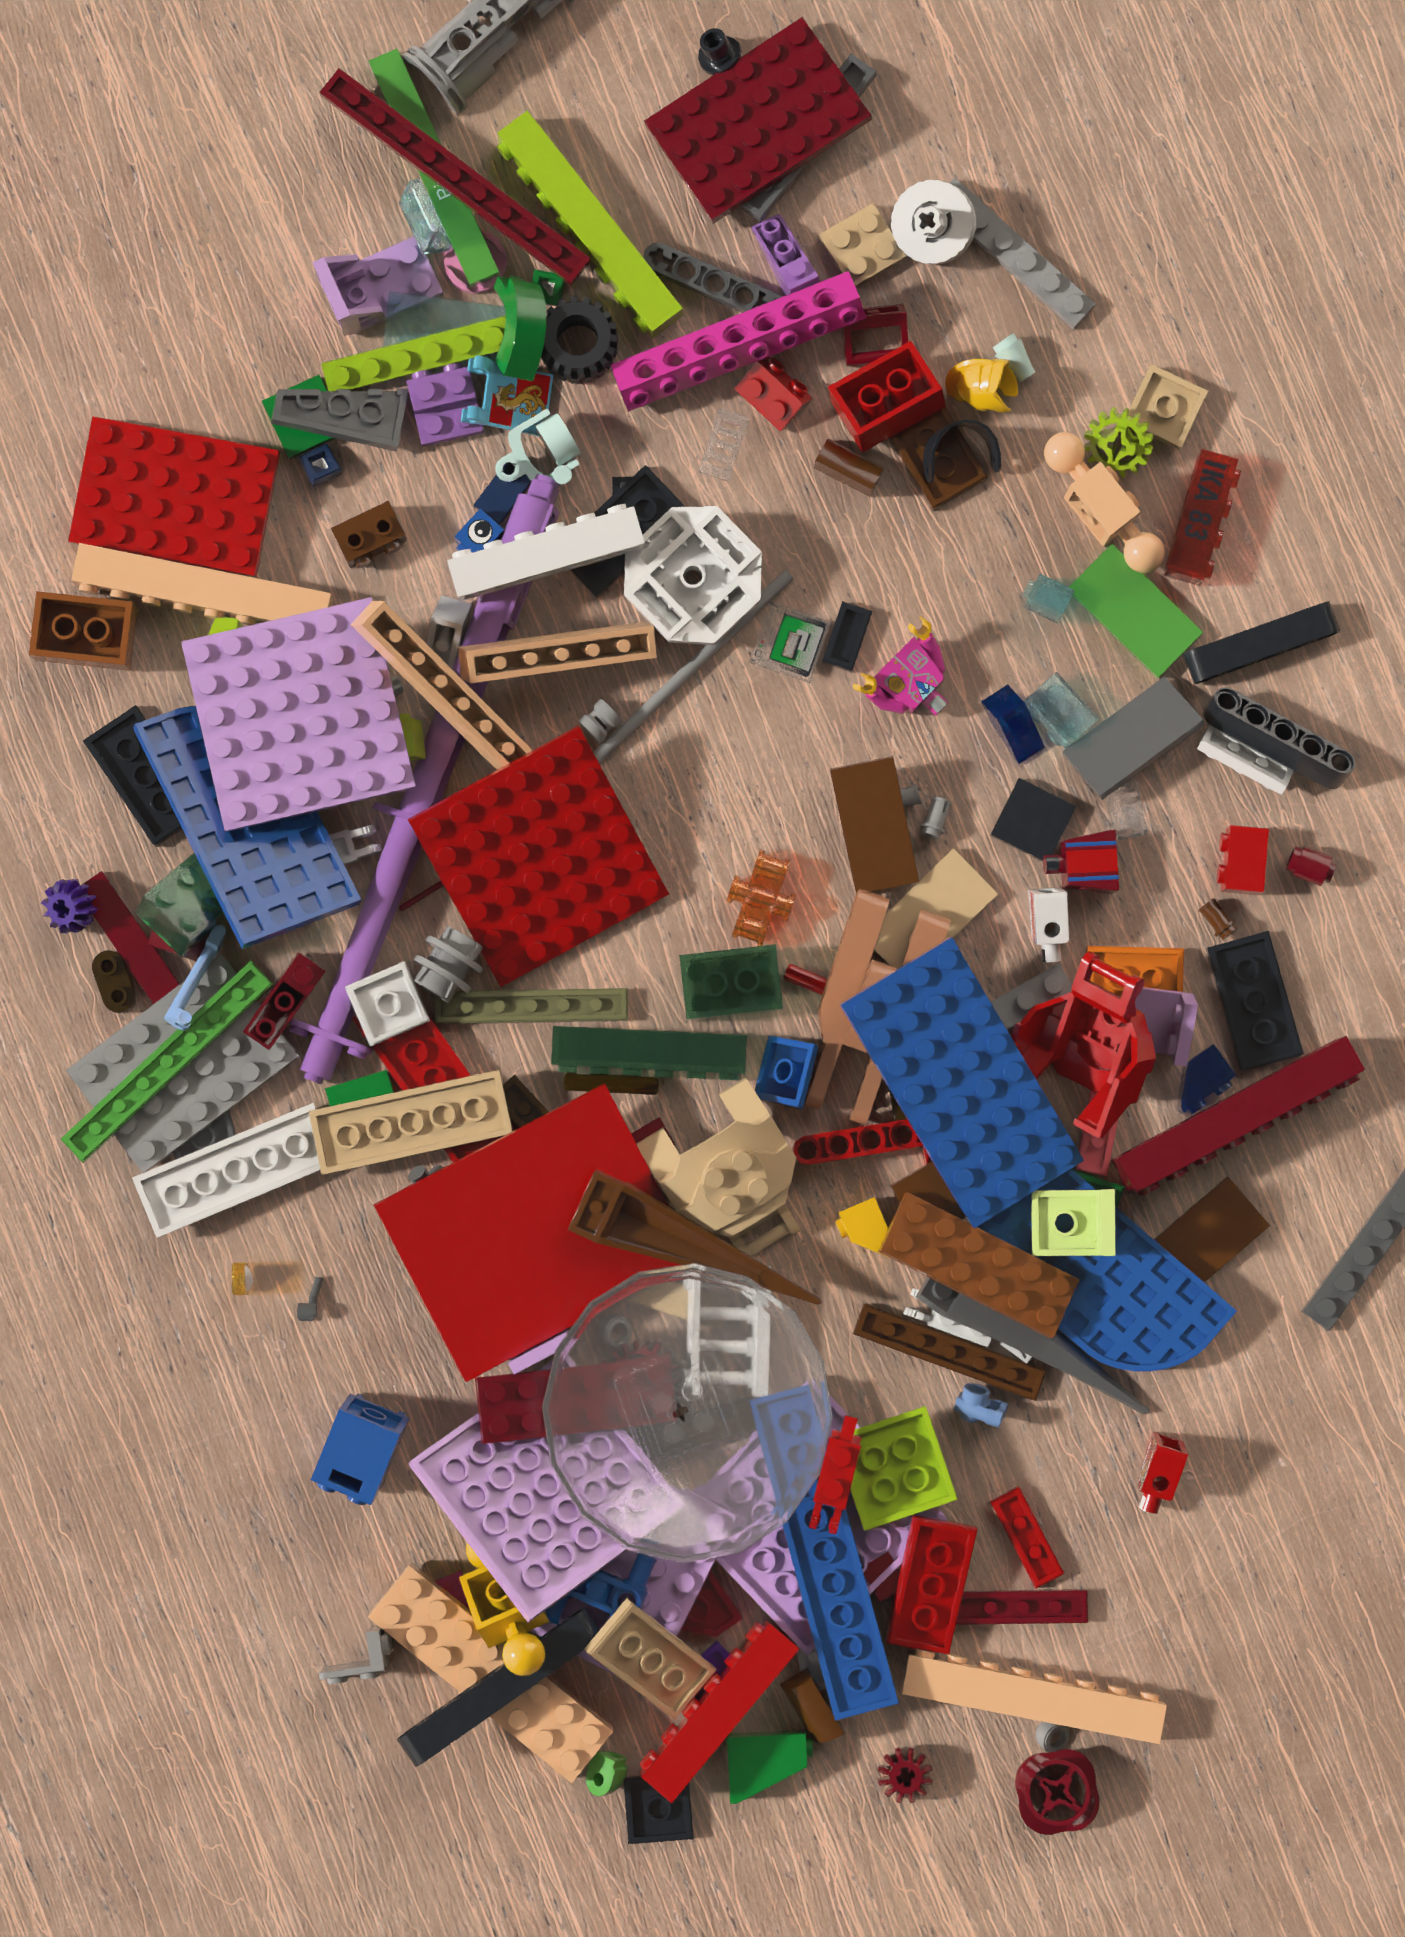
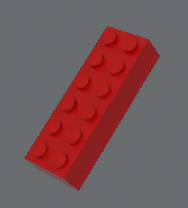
[639,1620,799,1803]

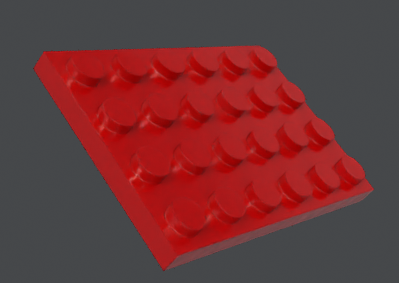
[68,416,281,577]

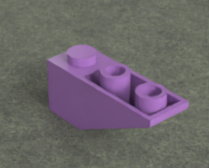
[751,213,820,296]

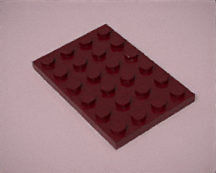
[644,17,872,224]

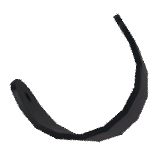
[923,419,1001,483]

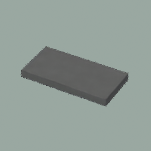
[1062,676,1205,800]

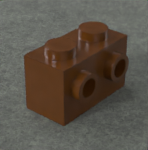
[331,500,407,568]

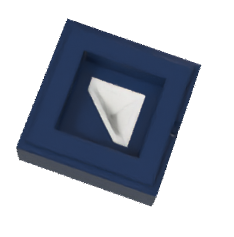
[299,444,342,487]

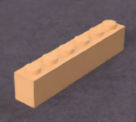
[457,622,657,683]

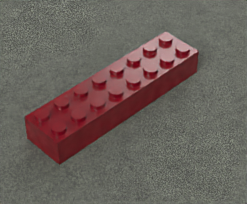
[1111,1035,1365,1196]

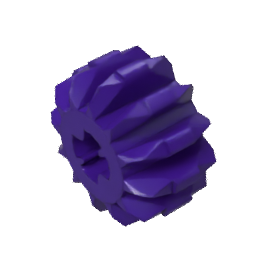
[41,879,98,934]

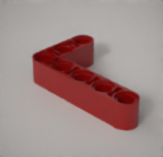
[792,1119,931,1165]

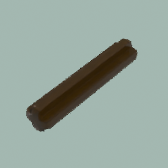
[563,1073,659,1095]

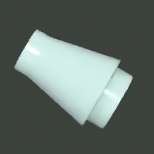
[992,333,1036,382]

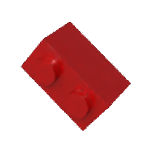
[1216,825,1269,895]

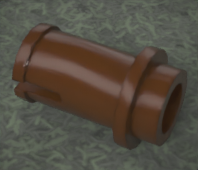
[1198,898,1238,940]

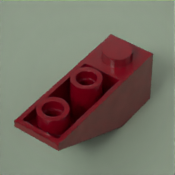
[243,952,326,1050]

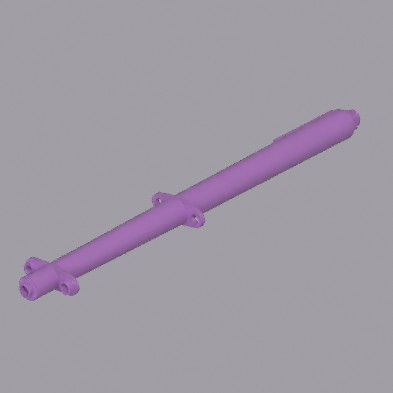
[289,474,560,1085]

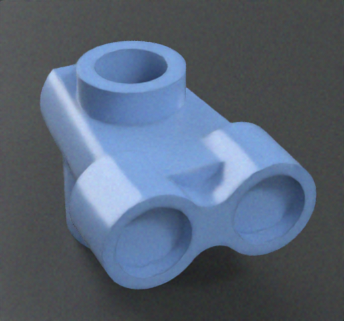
[954,1383,1008,1428]

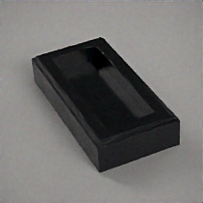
[822,601,873,673]

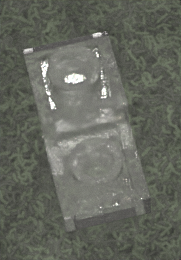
[1106,776,1148,841]

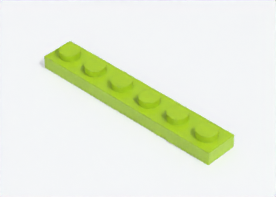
[321,315,506,391]

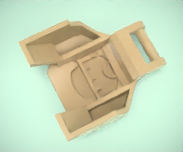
[636,1078,800,1257]

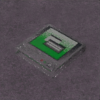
[750,601,831,683]

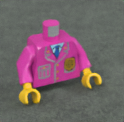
[853,616,949,716]

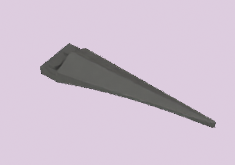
[916,1277,1150,1414]

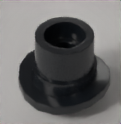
[698,28,742,75]

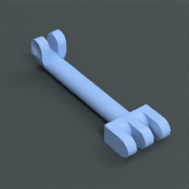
[164,925,226,1031]

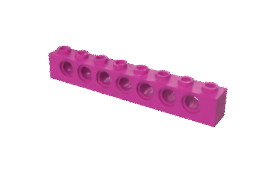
[610,271,866,412]

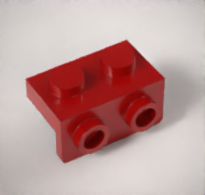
[734,357,813,431]

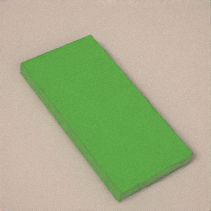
[1067,544,1203,679]

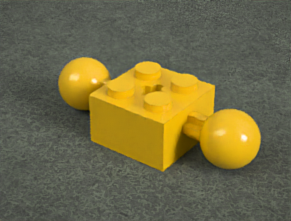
[459,1543,549,1676]

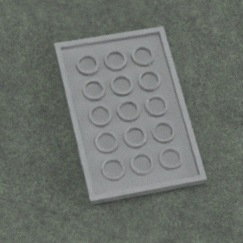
[66,953,300,1173]

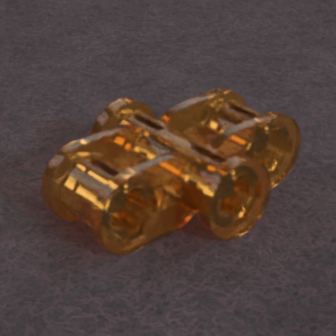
[726,849,796,947]

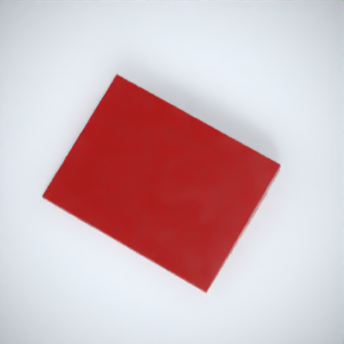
[373,1084,684,1382]

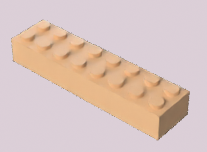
[368,1562,613,1783]

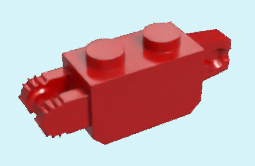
[809,1415,862,1535]

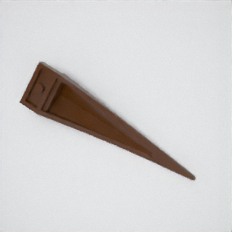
[568,1169,822,1305]

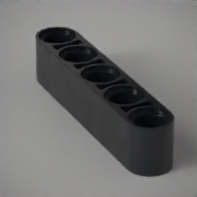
[1183,601,1341,684]
[1204,687,1355,789]

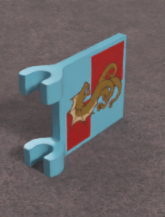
[461,355,553,437]

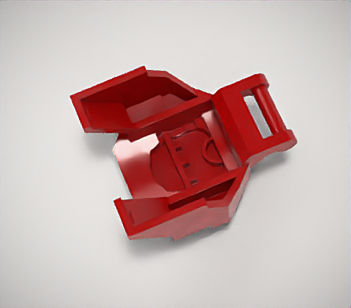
[1011,951,1156,1139]

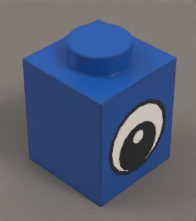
[454,508,504,553]

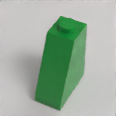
[727,1730,813,1804]

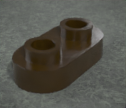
[92,950,136,1014]

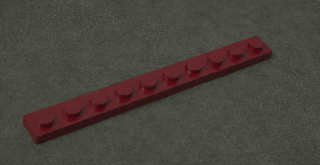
[319,68,591,286]

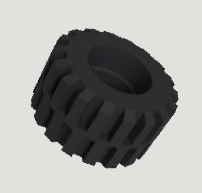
[541,296,618,384]

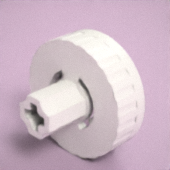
[891,180,976,265]

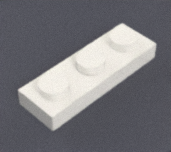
[1197,724,1294,795]

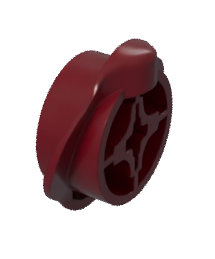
[1015,1749,1100,1835]

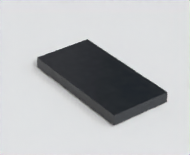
[570,465,685,599]
[83,705,182,847]
[1205,931,1304,1072]

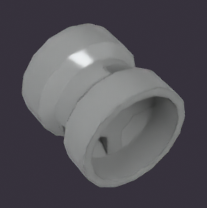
[578,699,623,744]

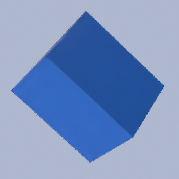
[755,1035,818,1110]

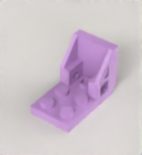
[312,235,444,336]

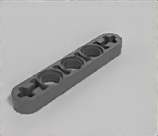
[643,243,782,313]

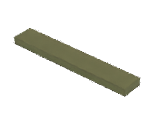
[434,988,628,1024]

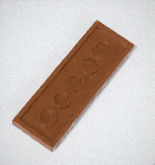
[878,1192,1079,1339]

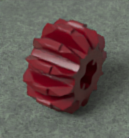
[878,1747,933,1803]

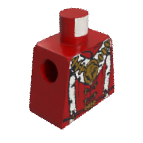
[1138,1432,1189,1514]

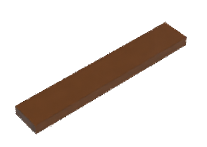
[853,1304,1046,1401]

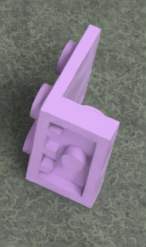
[1135,987,1198,1067]

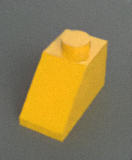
[835,1197,891,1259]

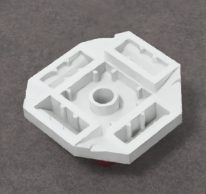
[624,506,762,645]

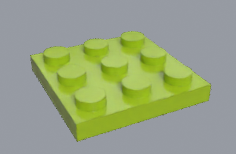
[850,1406,958,1531]

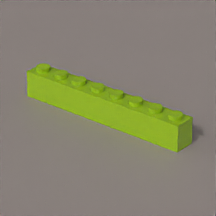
[497,110,683,339]

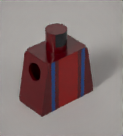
[1043,829,1120,894]

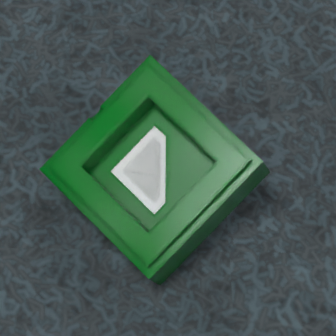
[532,269,565,307]

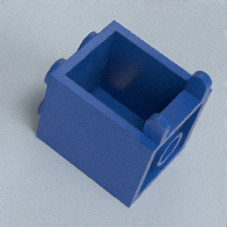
[311,1393,410,1505]

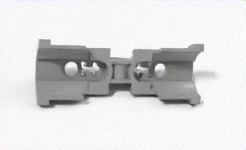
[401,0,574,116]

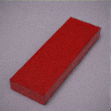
[990,1486,1065,1589]

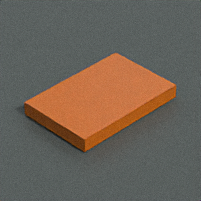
[1086,946,1184,997]

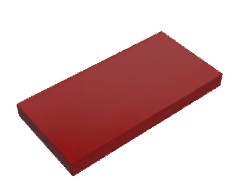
[885,1515,978,1655]

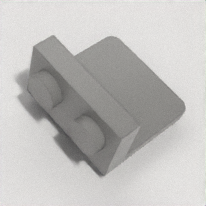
[319,1625,394,1684]

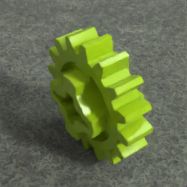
[1084,407,1154,478]

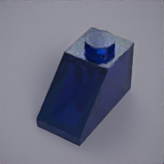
[981,684,1045,764]

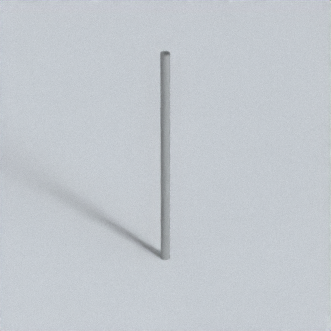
[593,570,793,764]

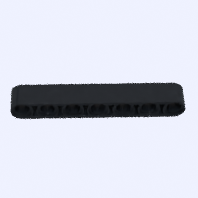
[397,1608,600,1767]

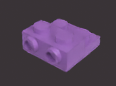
[406,363,484,447]

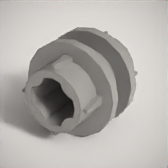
[413,926,483,1003]

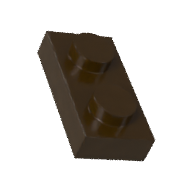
[503,1074,549,1127]

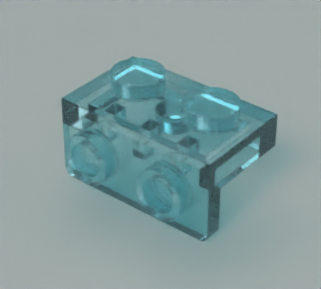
[399,179,452,255]
[1023,672,1100,749]

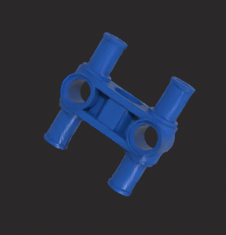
[545,1552,657,1625]

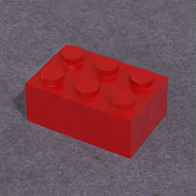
[828,341,946,453]

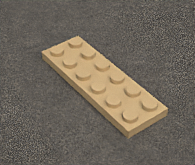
[308,1070,513,1175]

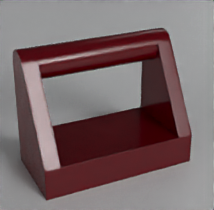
[842,304,908,367]

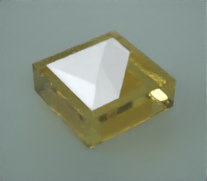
[232,1262,253,1295]

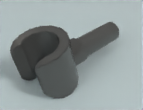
[297,1277,323,1321]

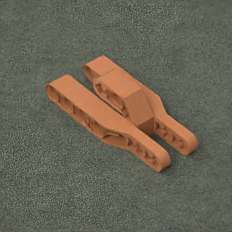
[804,889,951,1125]

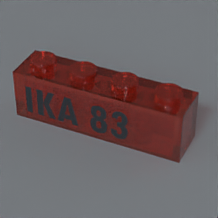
[1163,449,1241,586]

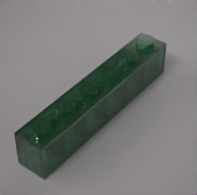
[551,1026,747,1081]

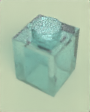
[1022,574,1074,624]

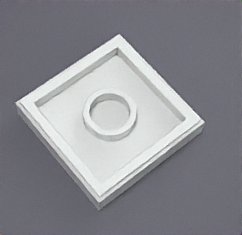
[345,961,430,1046]

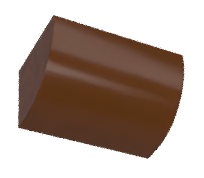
[814,438,885,497]
[780,1667,845,1743]

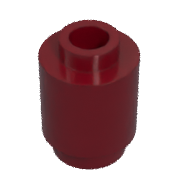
[1286,846,1336,886]

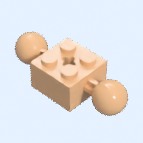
[1044,432,1165,573]

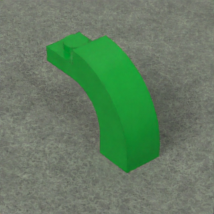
[494,276,546,381]

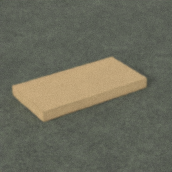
[874,848,998,968]
[584,1598,717,1720]

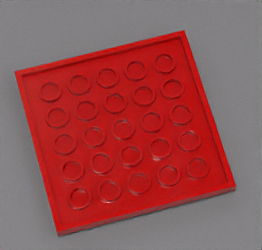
[407,726,669,987]

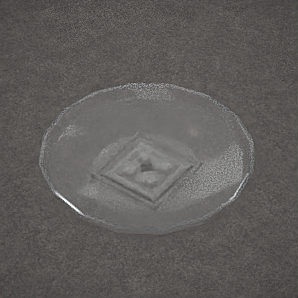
[542,1263,833,1563]

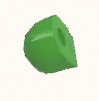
[586,1751,629,1796]

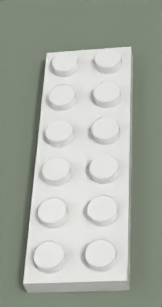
[132,1103,321,1238]

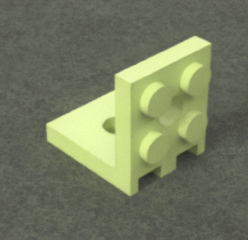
[1031,1189,1115,1256]

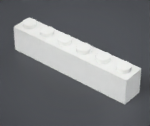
[447,504,645,602]

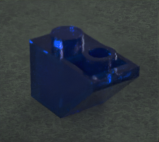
[1176,1044,1236,1115]

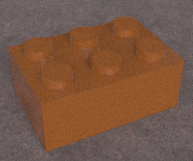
[29,591,138,671]

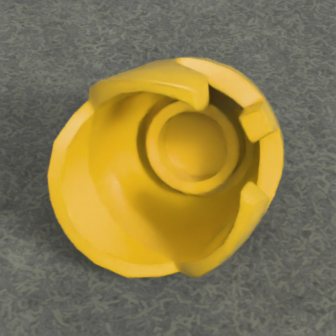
[945,358,1018,413]

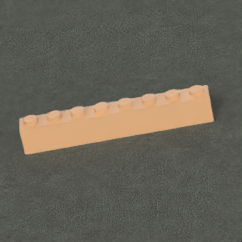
[71,543,334,626]
[351,601,533,770]
[900,1649,1167,1744]

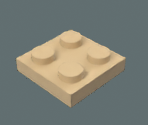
[819,203,906,288]
[1129,364,1208,450]

